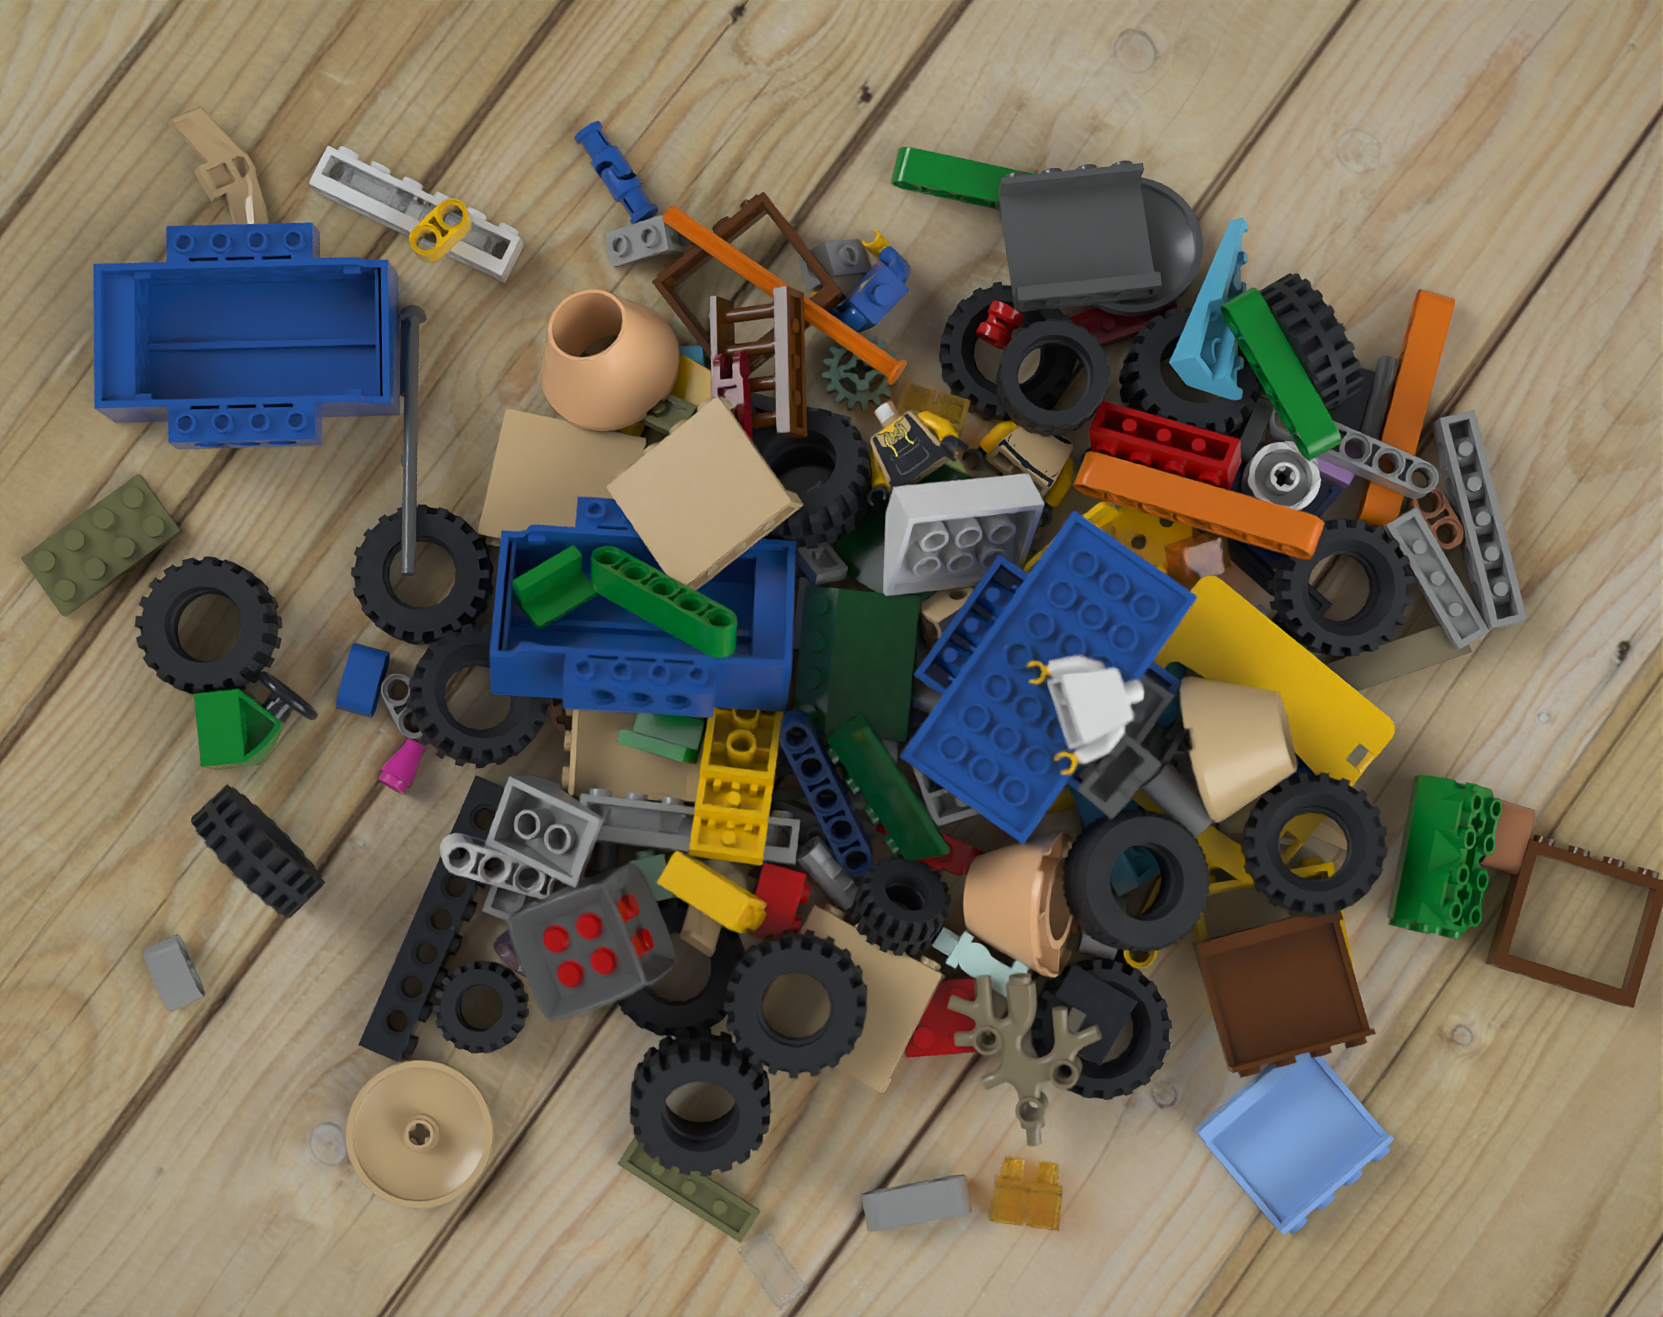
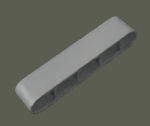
[1267,410,1439,499]

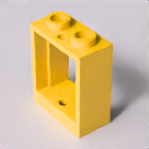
[656,851,767,935]

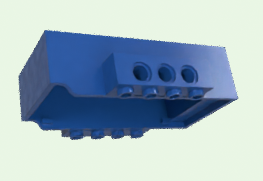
[93,222,400,449]
[490,496,796,717]
[900,511,1198,844]

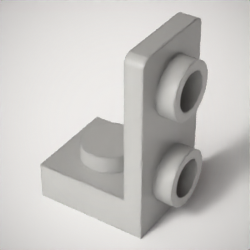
[606,215,690,267]

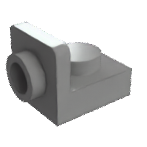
[795,541,848,586]

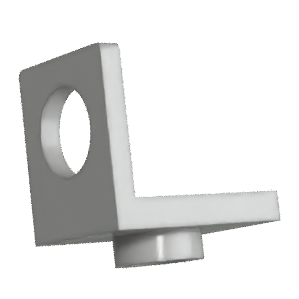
[799,239,869,290]

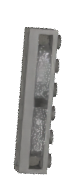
[580,788,800,866]

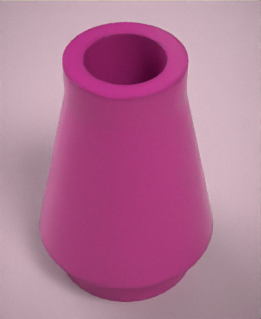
[378,738,426,794]

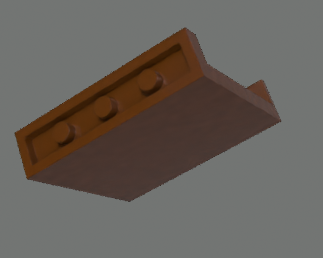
[1193,912,1376,1077]

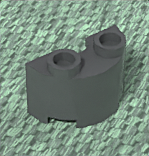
[1078,733,1162,819]

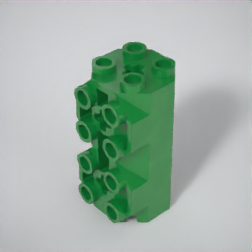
[1387,775,1503,940]

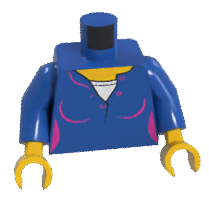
[811,229,911,333]

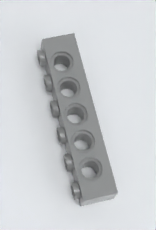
[1430,410,1527,630]

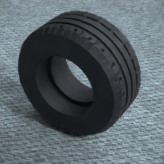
[1062,810,1210,952]

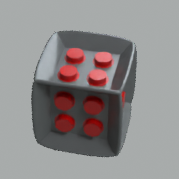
[509,863,675,1021]

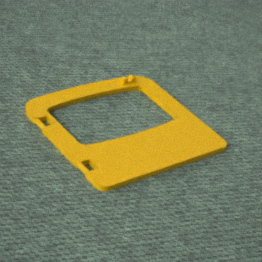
[1131,575,1395,885]

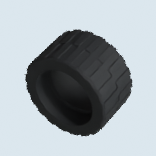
[996,319,1110,437]

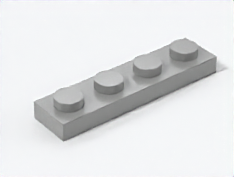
[1383,507,1490,650]

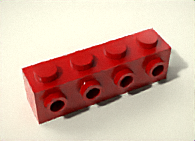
[1089,401,1241,490]

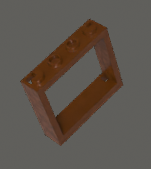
[652,192,847,374]
[1485,835,1663,1008]

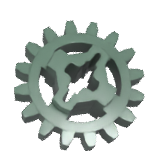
[822,334,898,412]

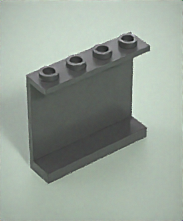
[997,161,1162,312]

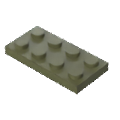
[21,474,183,617]

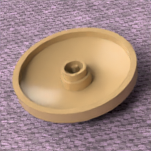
[346,1060,494,1209]

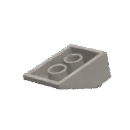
[485,775,603,888]

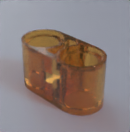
[1164,532,1232,585]

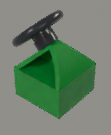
[194,671,318,770]

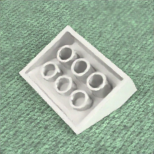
[883,473,1045,596]

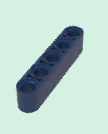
[779,709,873,877]

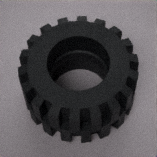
[851,855,951,956]
[433,961,529,1054]

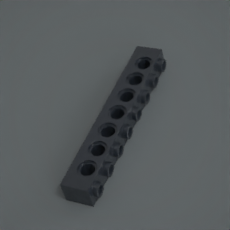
[358,776,505,1062]

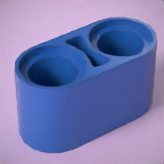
[336,643,390,718]

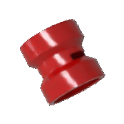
[976,301,1024,350]

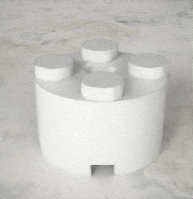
[1241,441,1321,511]

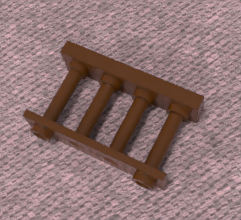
[707,286,807,438]

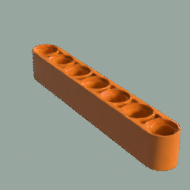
[1356,289,1455,531]
[1073,452,1325,560]

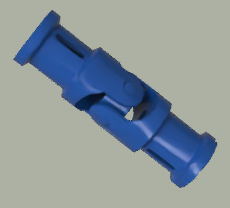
[574,121,659,224]

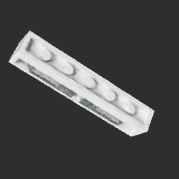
[309,146,524,283]

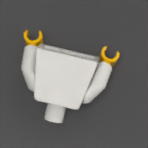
[1026,655,1144,775]

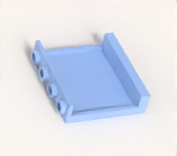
[1193,1053,1395,1235]

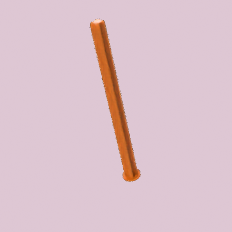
[662,206,907,385]

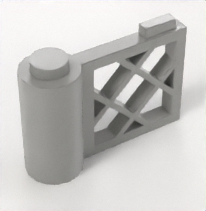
[1139,721,1213,838]

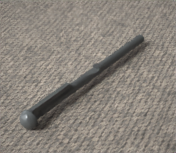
[399,305,426,576]

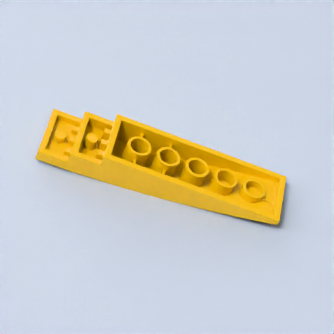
[689,590,798,865]

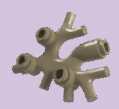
[947,973,1102,1146]

